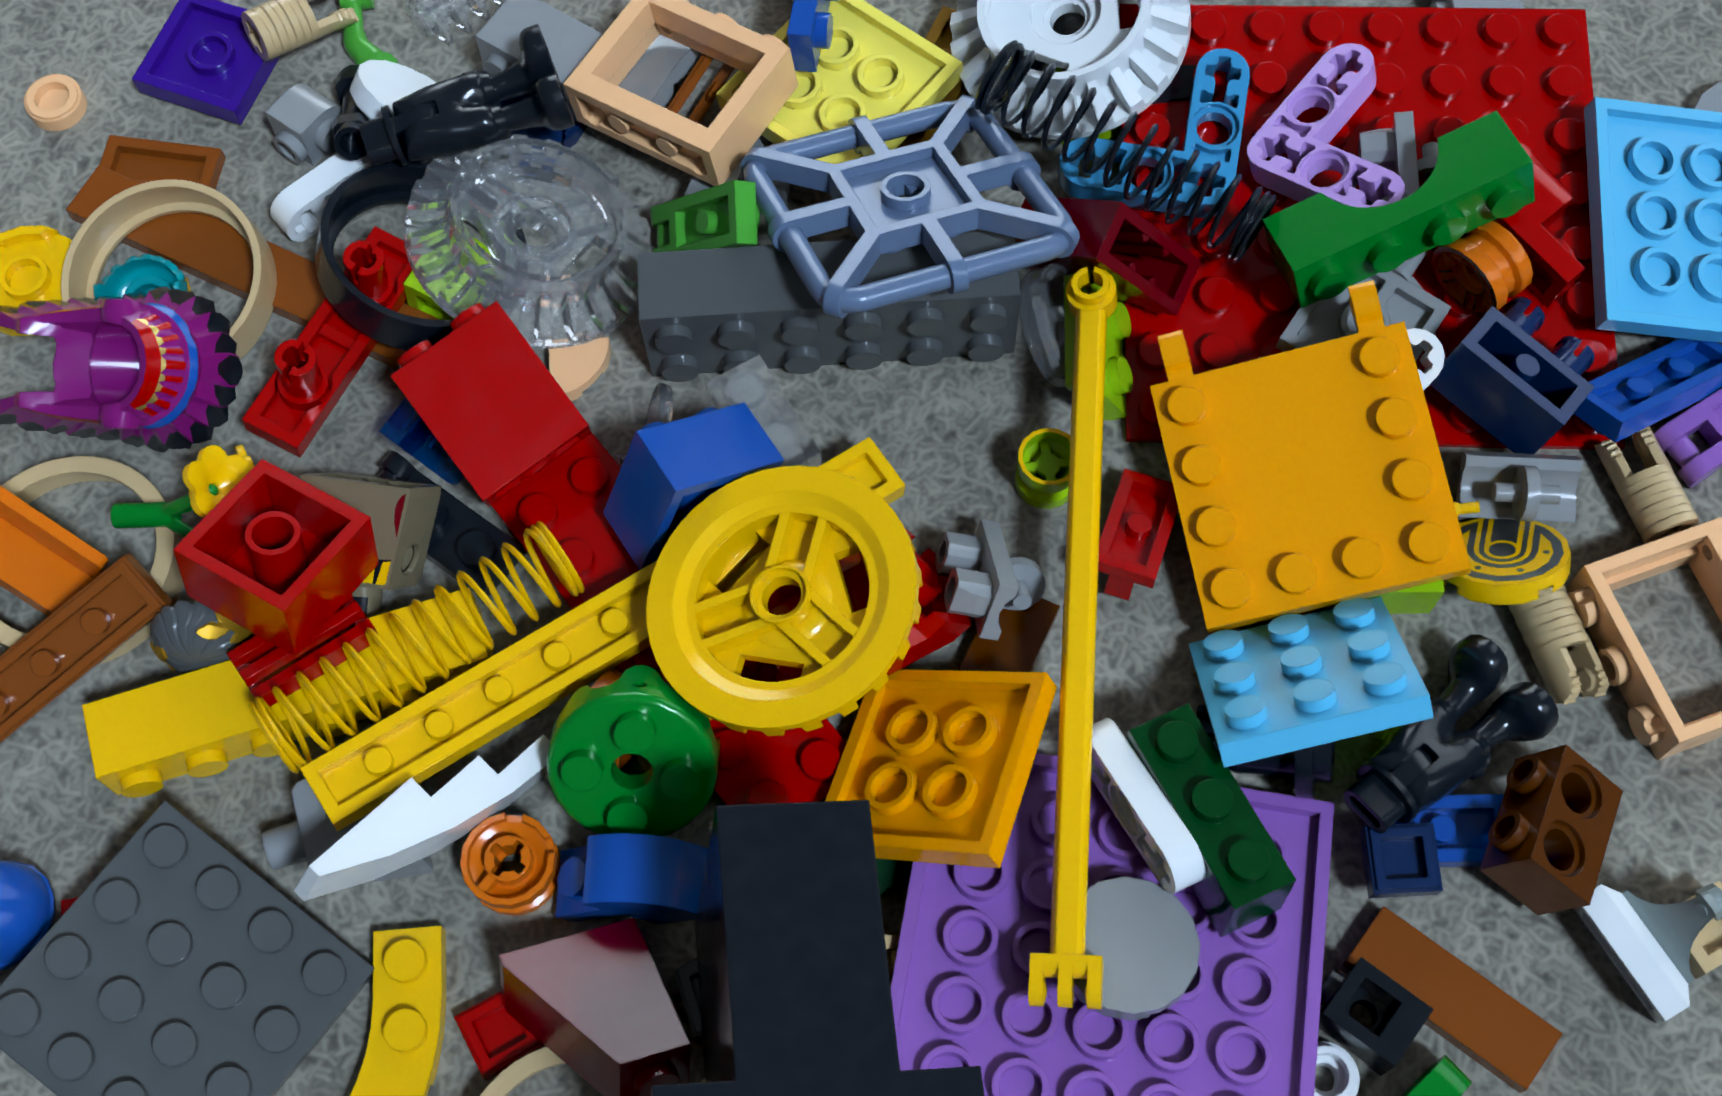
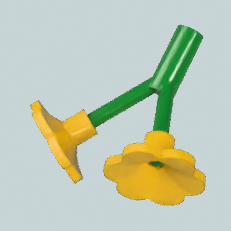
[111,444,254,538]

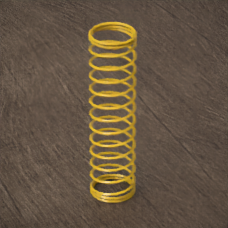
[248,521,585,774]

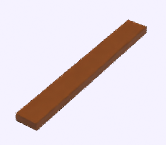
[66,165,441,370]

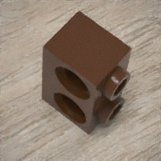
[1480,745,1623,915]

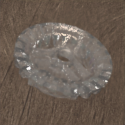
[403,134,654,349]

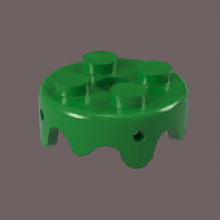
[546,665,720,836]

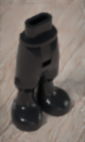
[359,24,575,167]
[1344,634,1559,834]

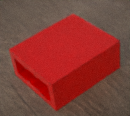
[390,300,592,507]

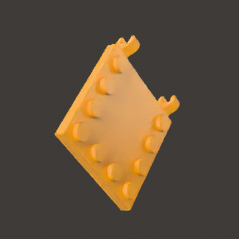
[1150,280,1471,634]

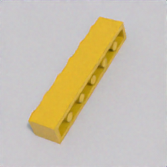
[82,587,493,798]

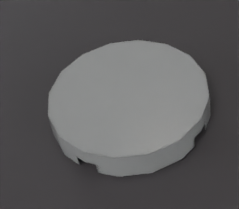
[1074,876,1200,1021]

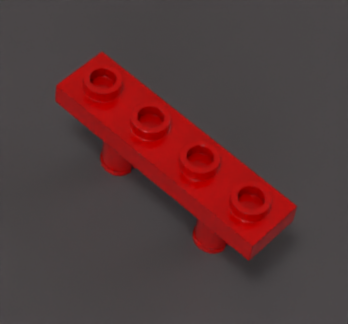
[242,226,425,458]

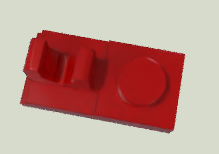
[1098,468,1178,601]

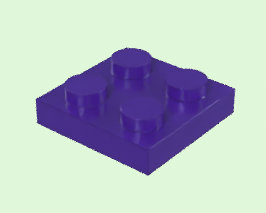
[132,0,281,125]

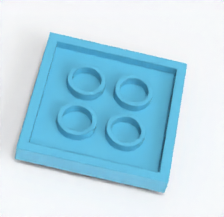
[1188,596,1434,768]

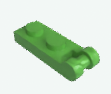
[650,180,760,252]

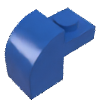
[555,833,708,924]

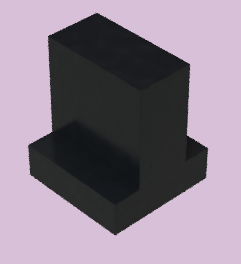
[650,800,985,1096]

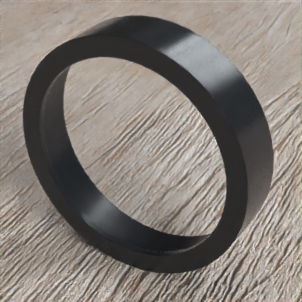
[315,161,528,351]

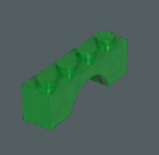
[1262,110,1535,309]

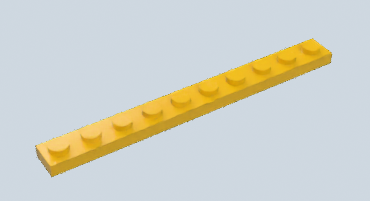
[300,437,905,832]

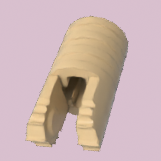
[241,0,359,61]
[1594,426,1699,544]
[1507,585,1610,705]

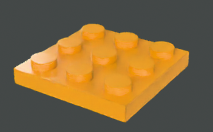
[825,669,1057,869]

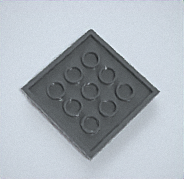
[0,801,375,1096]

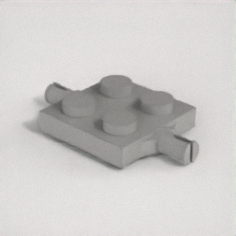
[1276,250,1451,362]

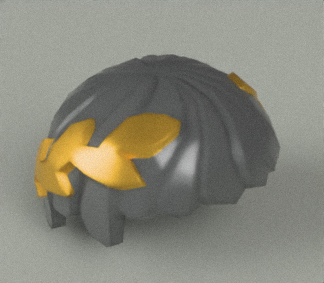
[150,600,256,674]

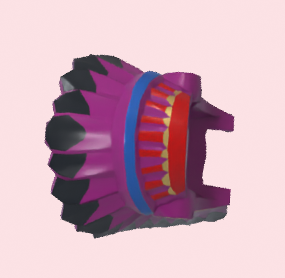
[0,286,243,453]

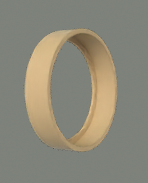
[61,179,277,359]
[0,456,184,665]

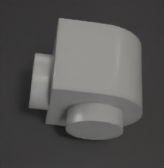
[265,83,342,166]

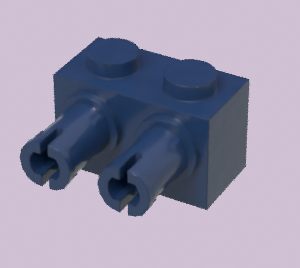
[1430,296,1594,454]

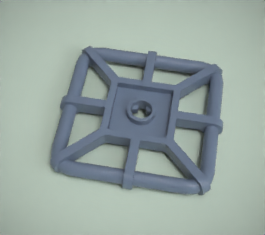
[740,95,1080,319]

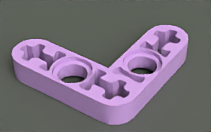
[1247,43,1407,208]

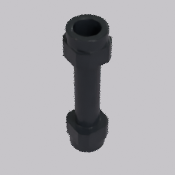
[332,65,369,160]

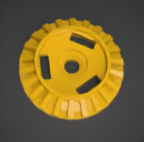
[646,465,923,736]

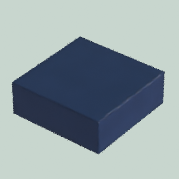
[1360,822,1443,898]

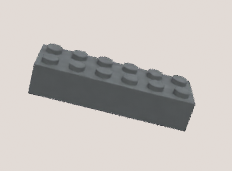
[637,231,1021,382]

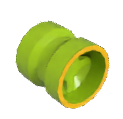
[1015,428,1070,509]

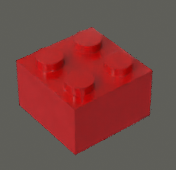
[173,459,379,656]

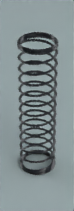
[975,40,1277,264]

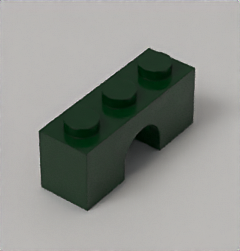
[1126,703,1296,937]

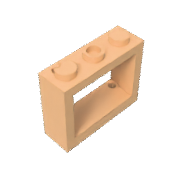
[563,0,799,186]
[1566,517,1722,761]

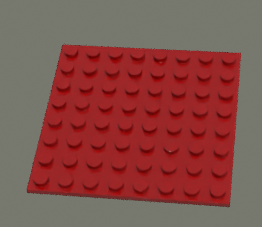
[1119,4,1625,450]

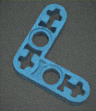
[1058,48,1250,218]

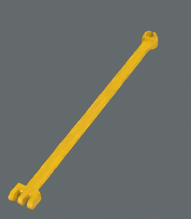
[1028,266,1118,1009]

